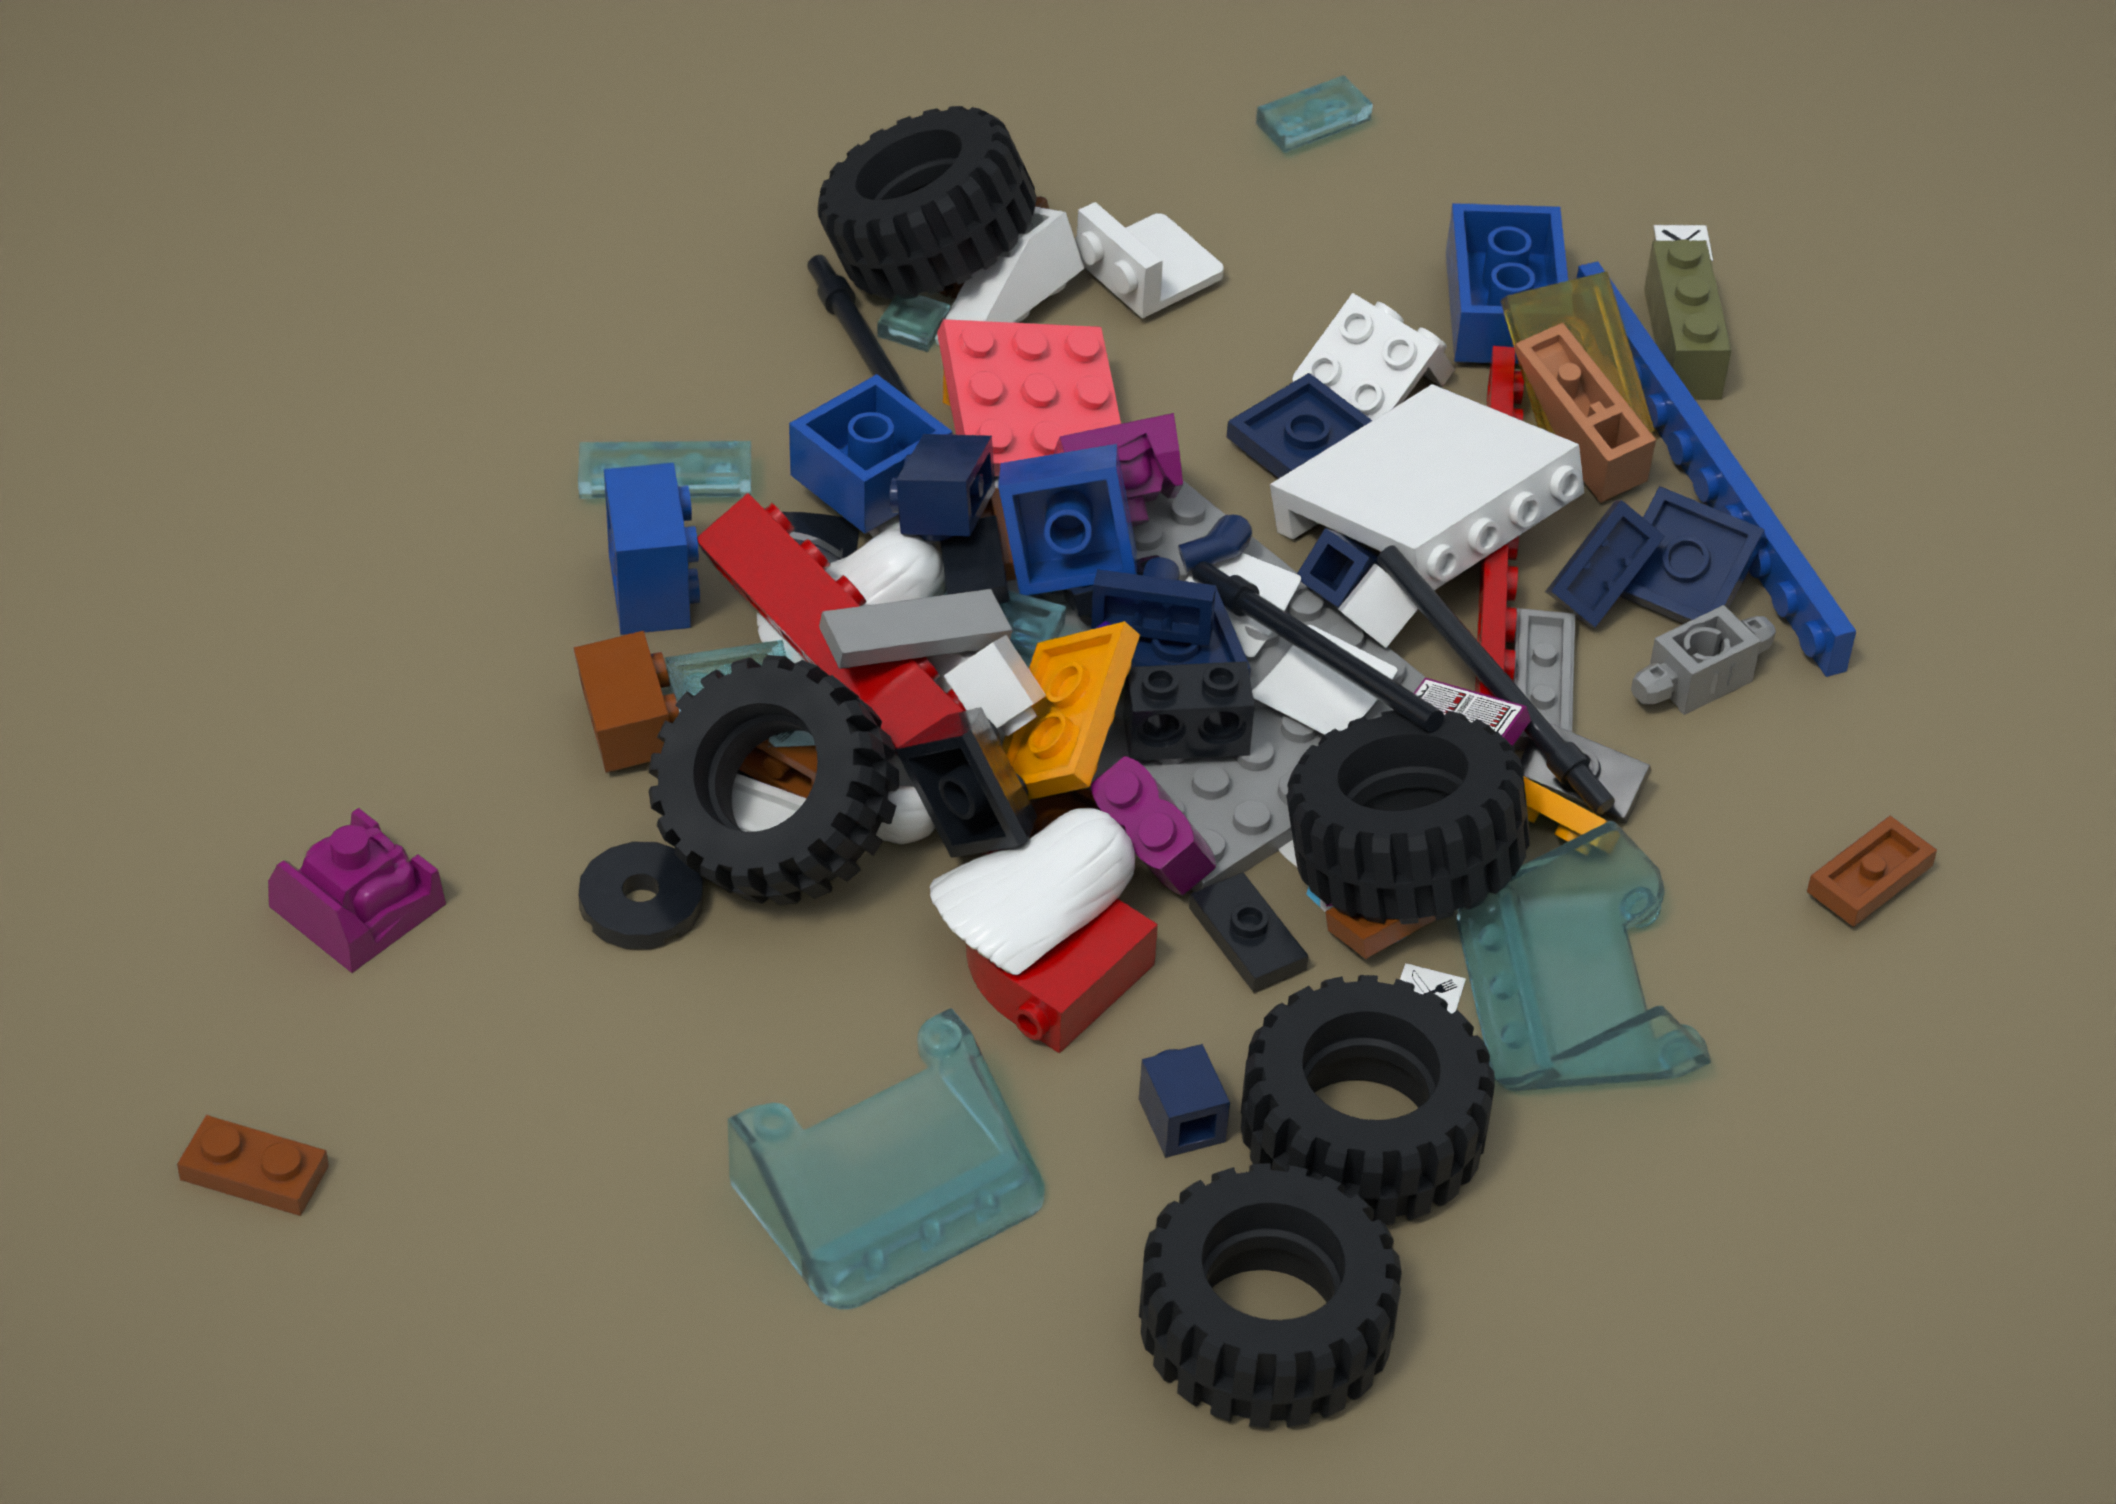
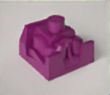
[1053,413,1183,527]
[268,808,446,973]

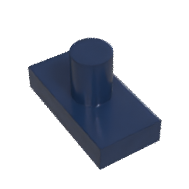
[1545,500,1665,628]
[1091,557,1216,646]

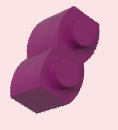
[1091,756,1216,895]

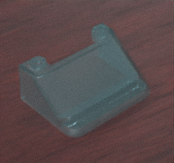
[1457,821,1711,1091]
[728,1008,1045,1309]

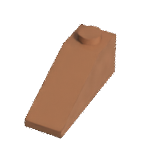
[1514,323,1656,503]

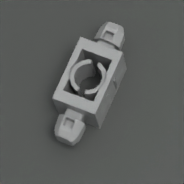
[1631,605,1776,715]

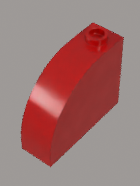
[966,849,1158,1054]

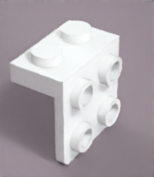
[1075,202,1224,319]
[1292,293,1455,421]

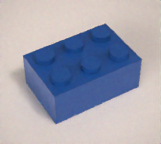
[1446,203,1572,364]

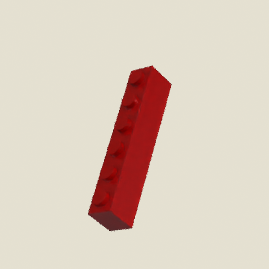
[697,493,966,758]

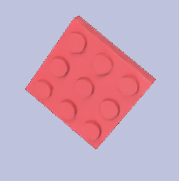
[937,319,1121,476]

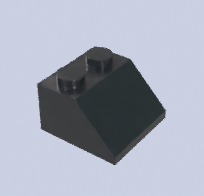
[895,707,1037,858]

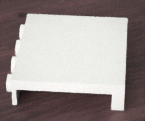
[1270,384,1585,590]

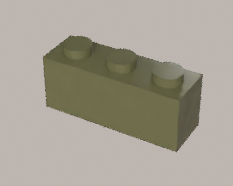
[1644,239,1732,400]

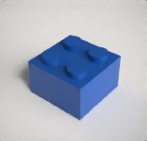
[789,374,953,533]
[998,444,1137,597]
[604,463,700,635]

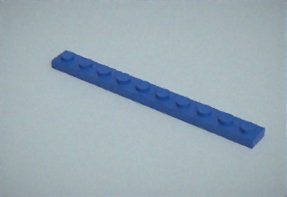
[1570,261,1856,677]

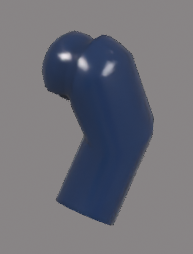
[1178,514,1253,573]

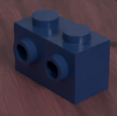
[889,434,996,541]

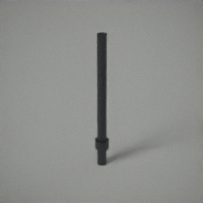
[807,255,916,403]
[1377,545,1615,815]
[1192,561,1444,733]

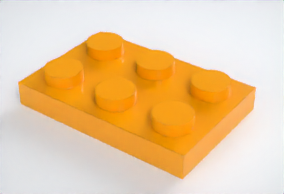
[1002,621,1140,800]

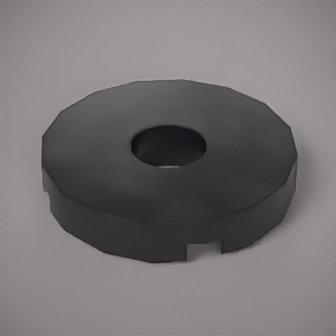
[578,841,703,949]

